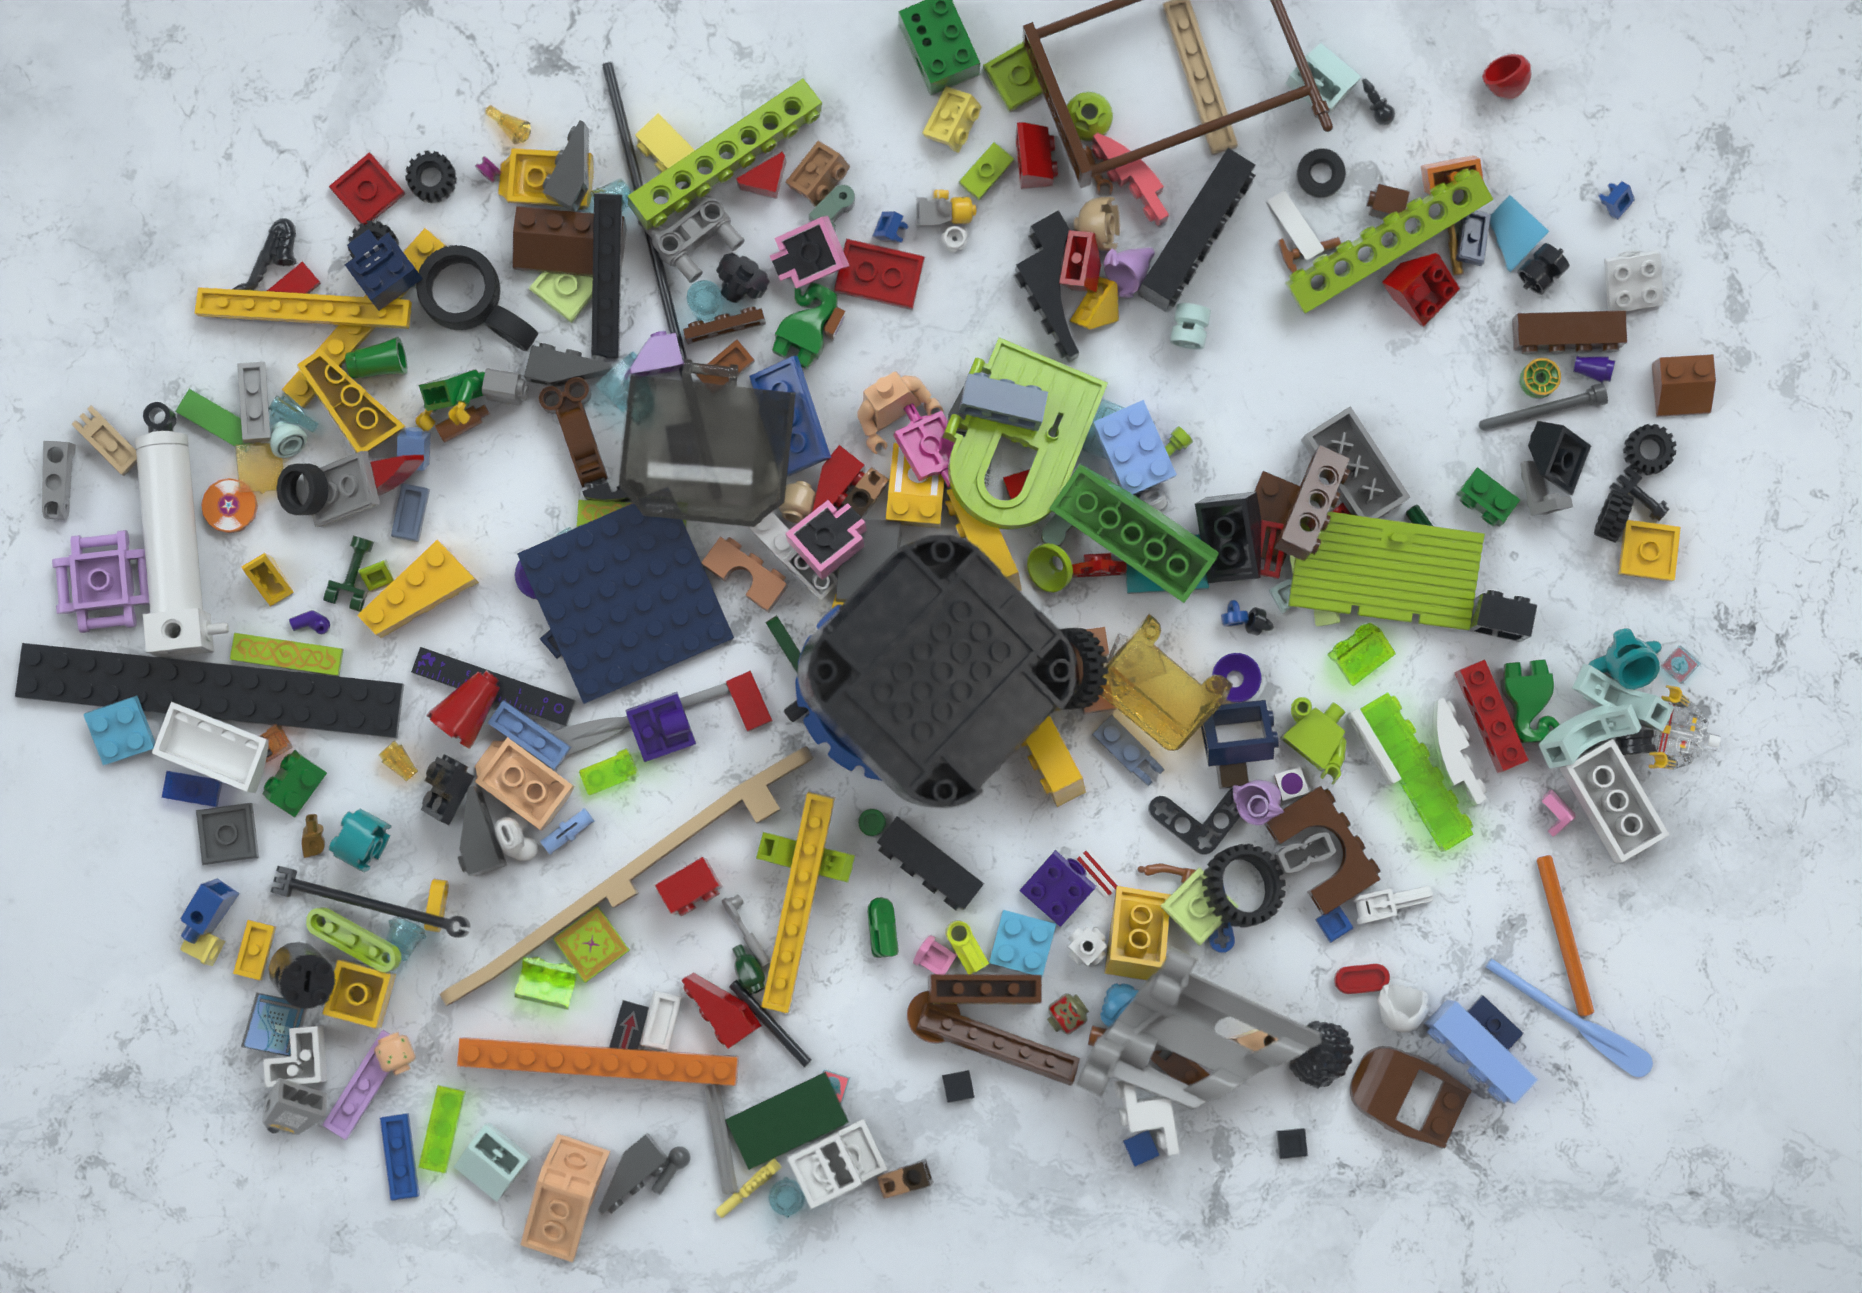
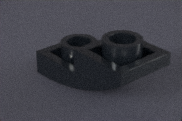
[582,481,643,502]

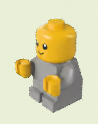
[916,189,976,225]

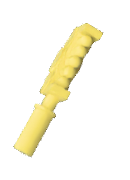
[716,1158,782,1218]

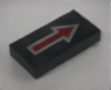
[609,1000,649,1049]

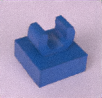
[1599,181,1635,220]
[872,211,909,242]

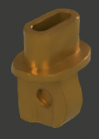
[301,814,325,858]

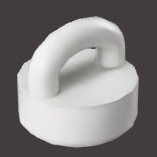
[1139,488,1168,513]

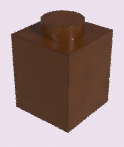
[1366,184,1410,219]

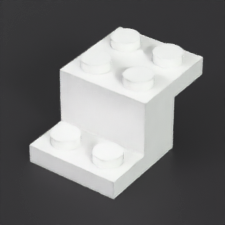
[1114,1080,1179,1155]
[787,1119,888,1209]

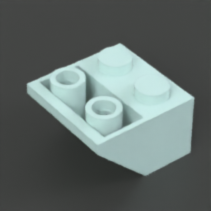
[1286,43,1362,115]
[454,1123,533,1202]

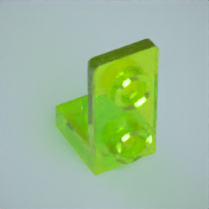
[579,748,640,795]

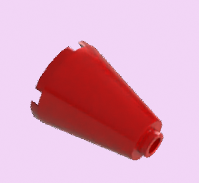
[426,671,500,749]

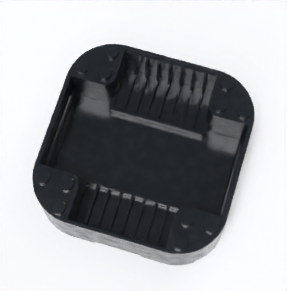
[798,535,1076,808]

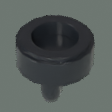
[1245,607,1274,636]

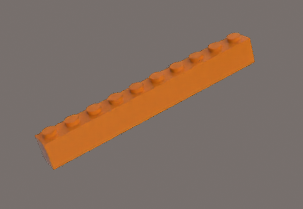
[457,1037,739,1085]

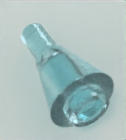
[269,394,319,433]

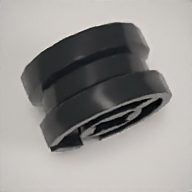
[1615,730,1656,755]

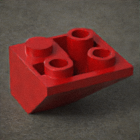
[1382,253,1460,327]

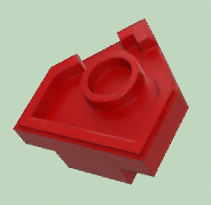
[1072,553,1127,578]

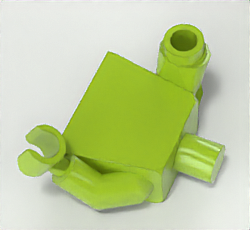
[1280,697,1347,785]

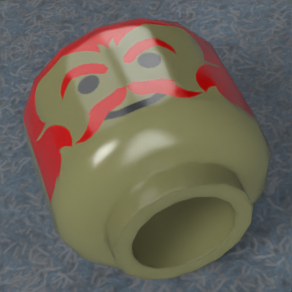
[1047,993,1089,1035]

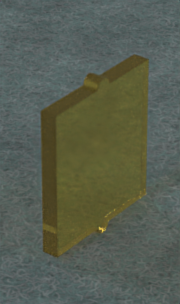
[235,442,283,494]

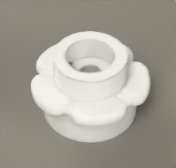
[941,226,968,252]

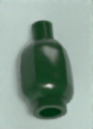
[732,944,765,995]

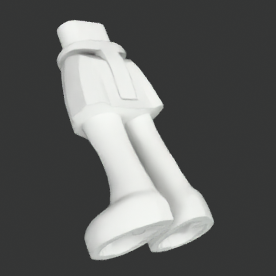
[494,811,539,861]

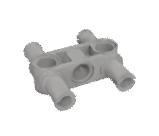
[638,183,745,283]

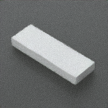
[1347,708,1402,785]

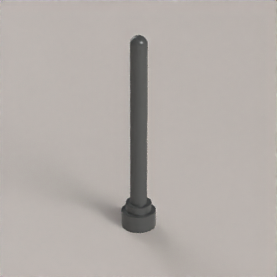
[1479,383,1608,430]

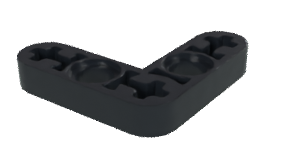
[1148,788,1240,855]

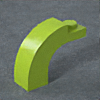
[756,832,855,882]

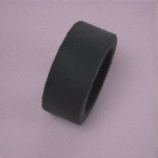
[485,305,539,351]
[276,463,329,515]

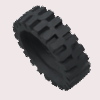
[1059,628,1108,710]
[1202,844,1286,928]

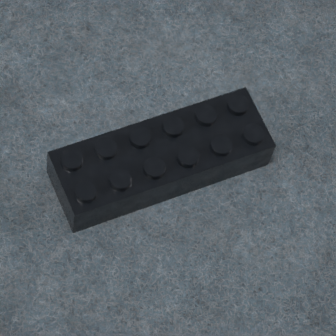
[1138,148,1256,312]

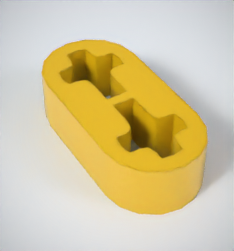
[424,879,449,932]

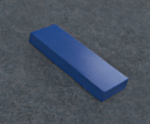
[380,1113,420,1201]

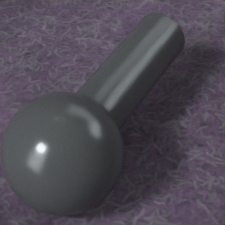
[651,1146,690,1195]

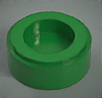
[858,809,886,836]

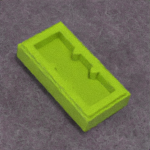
[959,142,1014,201]

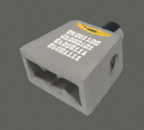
[263,1078,327,1135]

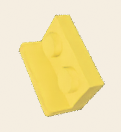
[922,86,981,152]

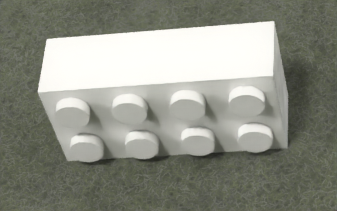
[1559,739,1670,863]

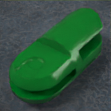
[867,897,899,958]

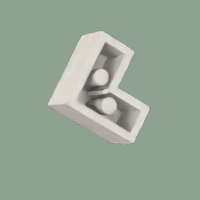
[263,1025,328,1087]

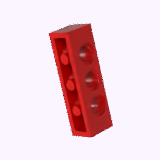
[1454,659,1529,773]

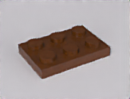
[1254,471,1300,566]

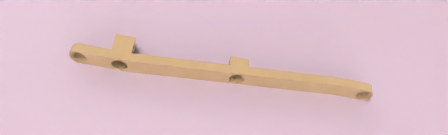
[439,746,814,1006]

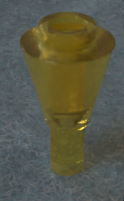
[485,105,531,144]

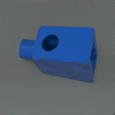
[180,878,240,944]

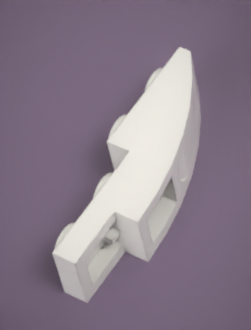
[743,503,838,600]
[1432,697,1487,806]

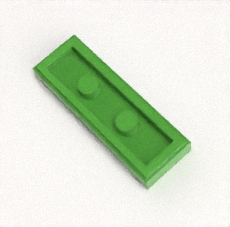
[175,388,253,454]

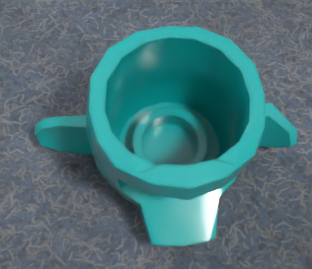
[1588,628,1662,690]

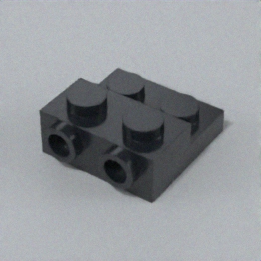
[421,754,475,826]

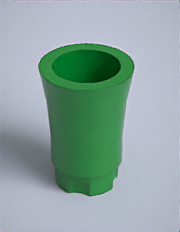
[345,337,408,379]

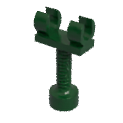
[323,536,374,612]

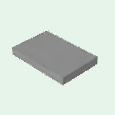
[303,451,380,527]

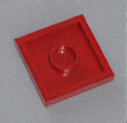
[328,152,406,225]

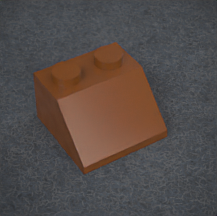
[1652,354,1716,417]

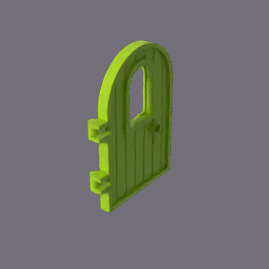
[942,337,1108,530]

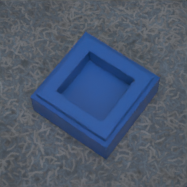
[1315,906,1354,943]
[1123,1130,1160,1167]

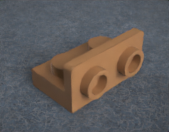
[785,141,850,207]

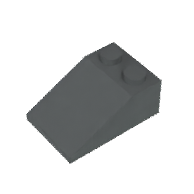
[458,785,508,876]

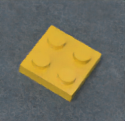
[1618,520,1681,582]

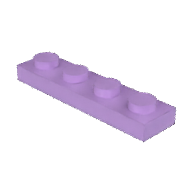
[322,1030,391,1140]

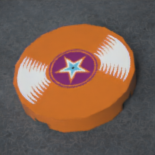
[201,478,258,533]

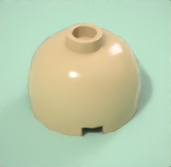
[1074,197,1120,251]

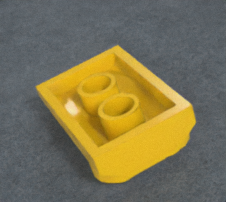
[498,148,594,210]

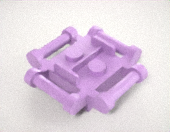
[52,530,150,633]

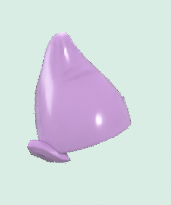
[1103,248,1155,298]
[1233,780,1284,825]

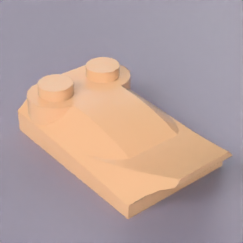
[474,737,575,831]

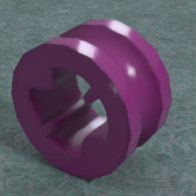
[475,156,502,183]

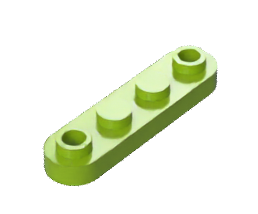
[306,907,401,972]

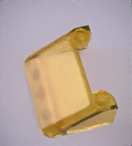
[1101,614,1233,751]

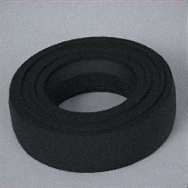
[1297,148,1346,198]

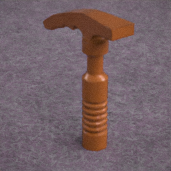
[1277,237,1341,273]

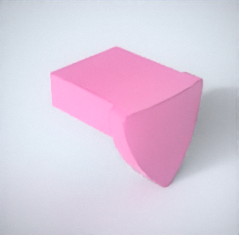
[1542,789,1576,837]
[913,935,957,974]

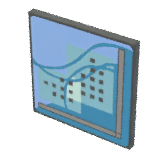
[241,992,304,1056]

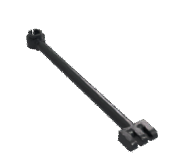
[270,865,471,938]

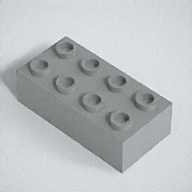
[1301,406,1410,519]

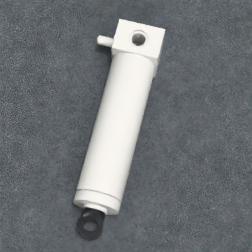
[135,402,229,658]

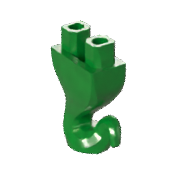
[772,282,838,370]
[1500,659,1560,743]

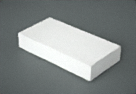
[640,990,682,1051]

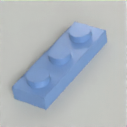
[488,700,572,770]

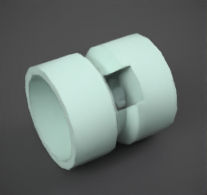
[1170,303,1211,349]

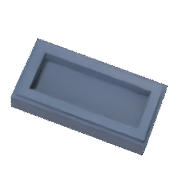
[391,483,430,542]

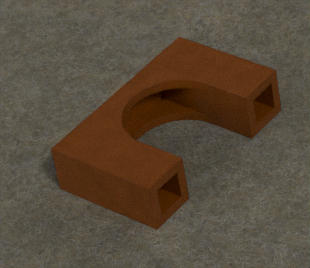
[1264,786,1381,915]

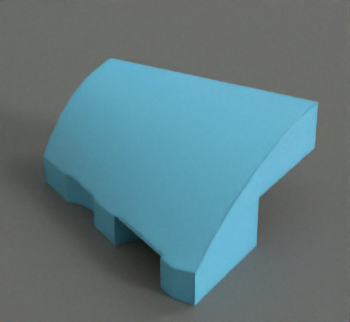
[1490,195,1549,272]

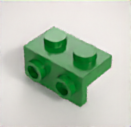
[262,750,327,818]

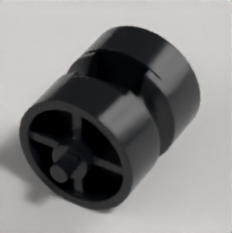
[1517,243,1570,295]

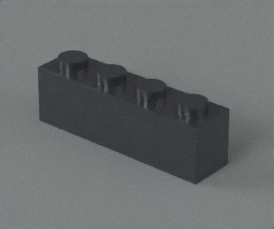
[877,816,984,911]

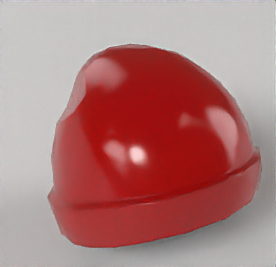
[1482,54,1532,100]

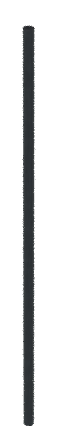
[602,62,723,502]

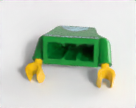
[415,369,485,431]

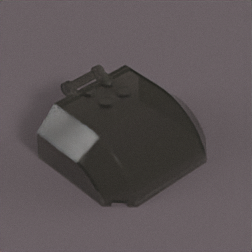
[619,359,796,527]

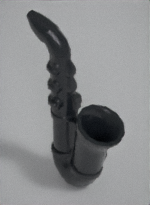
[233,218,297,291]

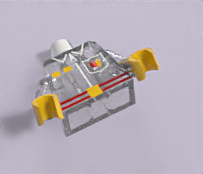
[1648,685,1721,770]

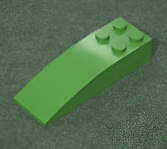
[1049,464,1219,603]

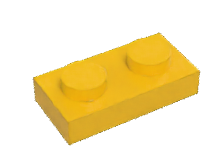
[233,920,276,980]

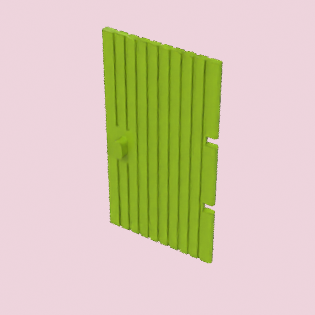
[1288,512,1485,631]

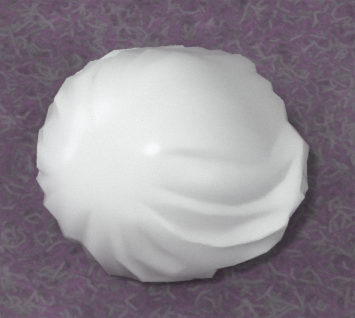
[1377,984,1429,1033]

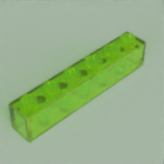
[1360,692,1474,852]

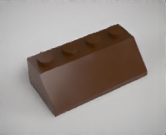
[513,206,627,276]

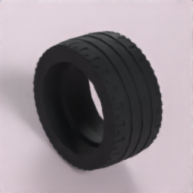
[416,245,500,330]

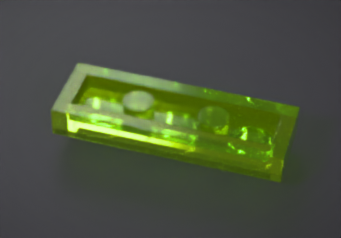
[418,1085,466,1173]

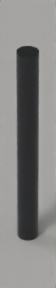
[729,979,812,1067]

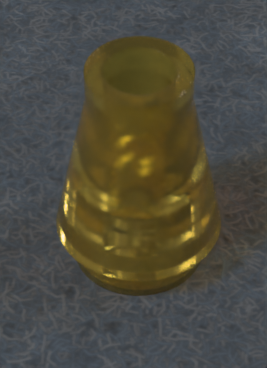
[379,741,418,781]

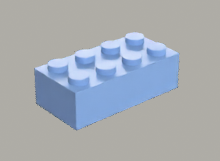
[1424,1000,1538,1104]

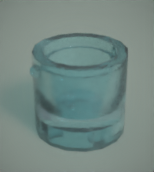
[686,280,724,321]

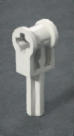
[1351,886,1433,924]

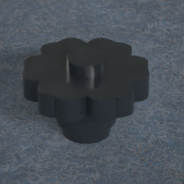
[716,253,770,303]

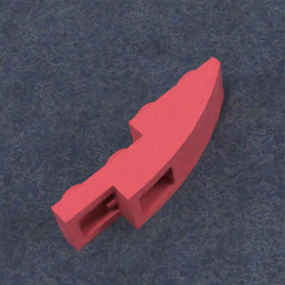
[1091,133,1169,226]

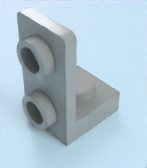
[1520,461,1573,516]

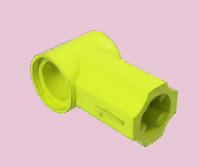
[945,920,989,974]

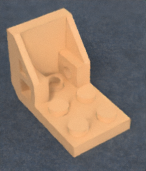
[520,1134,610,1262]

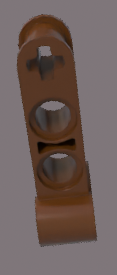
[539,377,608,488]

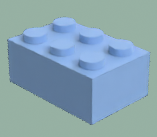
[1092,400,1177,495]

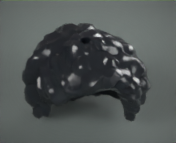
[1289,1021,1354,1089]

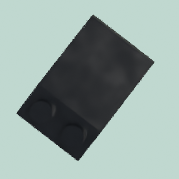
[1195,492,1261,583]

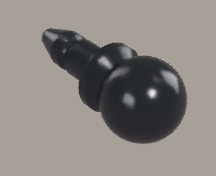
[1362,78,1395,125]

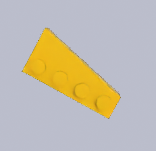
[297,350,405,453]
[945,489,1022,591]
[357,540,479,638]
[1020,715,1086,807]

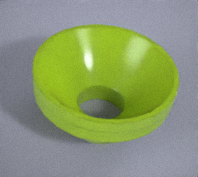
[1067,92,1113,141]
[1027,543,1073,593]

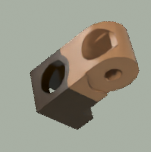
[841,467,889,519]
[877,1159,934,1198]

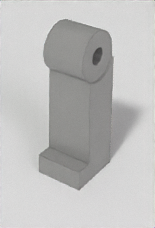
[42,441,76,520]

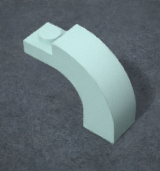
[1572,664,1674,732]
[1539,704,1642,769]

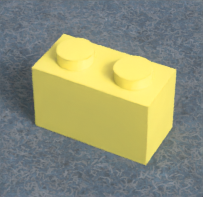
[635,113,695,173]

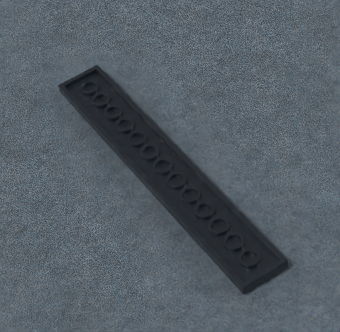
[15,643,404,738]

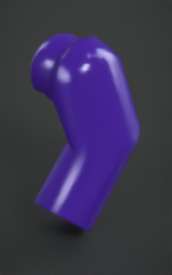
[289,610,330,635]

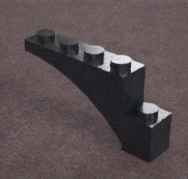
[1013,210,1079,363]

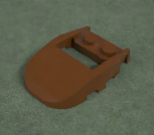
[1350,1046,1472,1149]

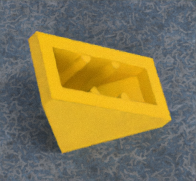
[241,553,294,607]

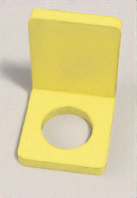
[180,933,226,966]

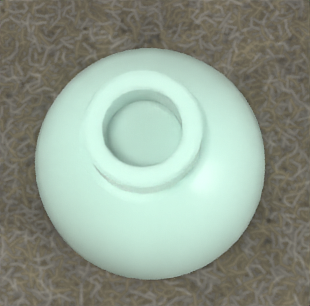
[270,421,307,458]

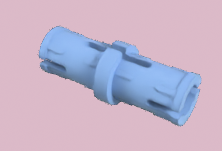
[540,808,595,855]

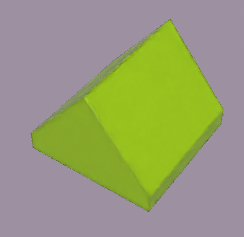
[358,560,394,591]

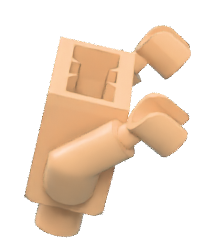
[857,371,943,454]

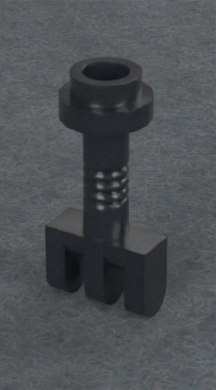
[1609,467,1670,521]

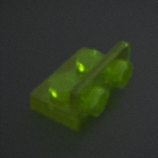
[1327,622,1396,686]

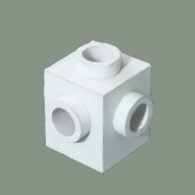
[1067,927,1107,966]

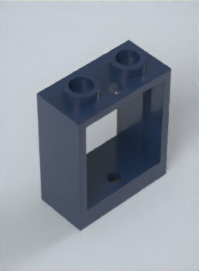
[1200,700,1279,767]

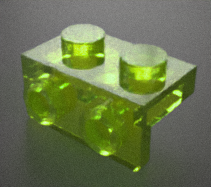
[514,957,577,1010]

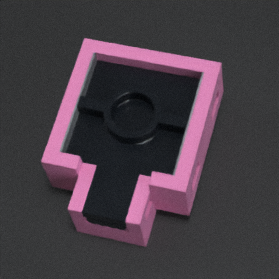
[770,216,849,288]
[786,500,867,580]

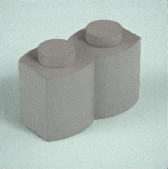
[482,368,529,406]
[1274,832,1336,874]

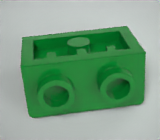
[1456,467,1520,527]

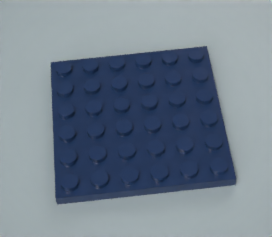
[517,488,734,704]

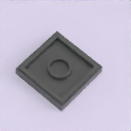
[196,803,259,865]

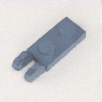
[1092,714,1164,786]

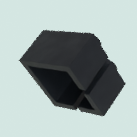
[1467,590,1537,642]

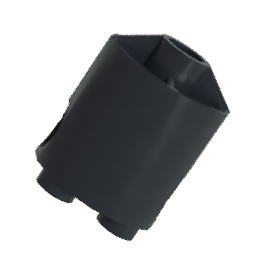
[268,942,335,1009]

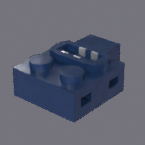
[344,229,423,311]

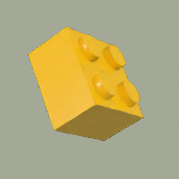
[322,960,397,1028]

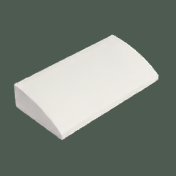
[152,702,269,793]

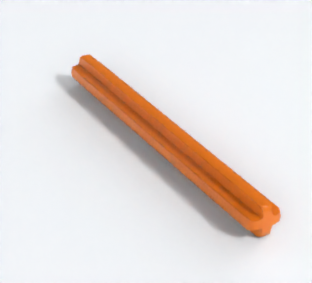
[1537,855,1594,1016]

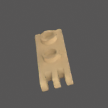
[72,405,137,476]

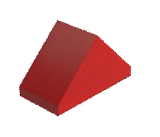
[736,151,786,199]

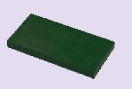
[725,1072,849,1170]

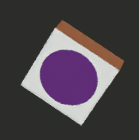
[824,307,846,340]
[1274,767,1309,801]

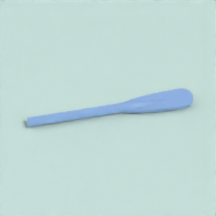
[1486,958,1653,1077]

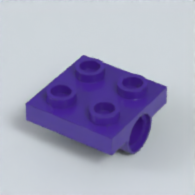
[626,692,696,762]
[1019,850,1097,927]

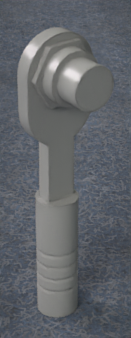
[722,895,771,967]

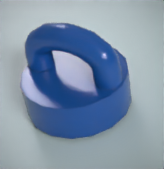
[1221,600,1249,627]

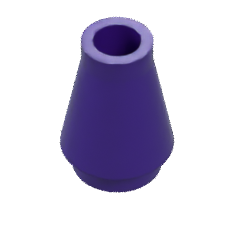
[1573,356,1615,383]

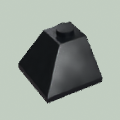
[1528,421,1591,495]

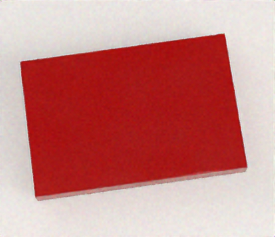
[834,239,925,310]

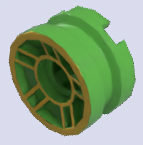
[1519,358,1561,399]

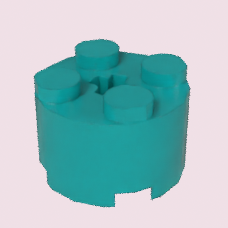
[329,809,392,873]

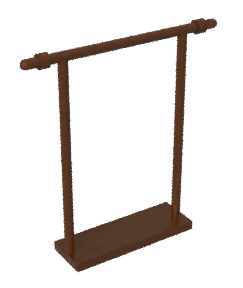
[1023,0,1333,188]

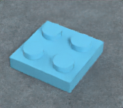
[83,695,156,765]
[989,910,1056,977]

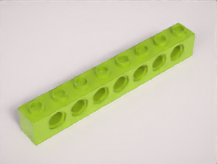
[628,78,822,230]
[1285,168,1494,314]

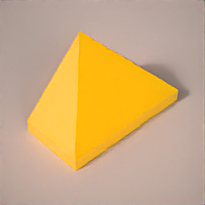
[1069,276,1119,330]

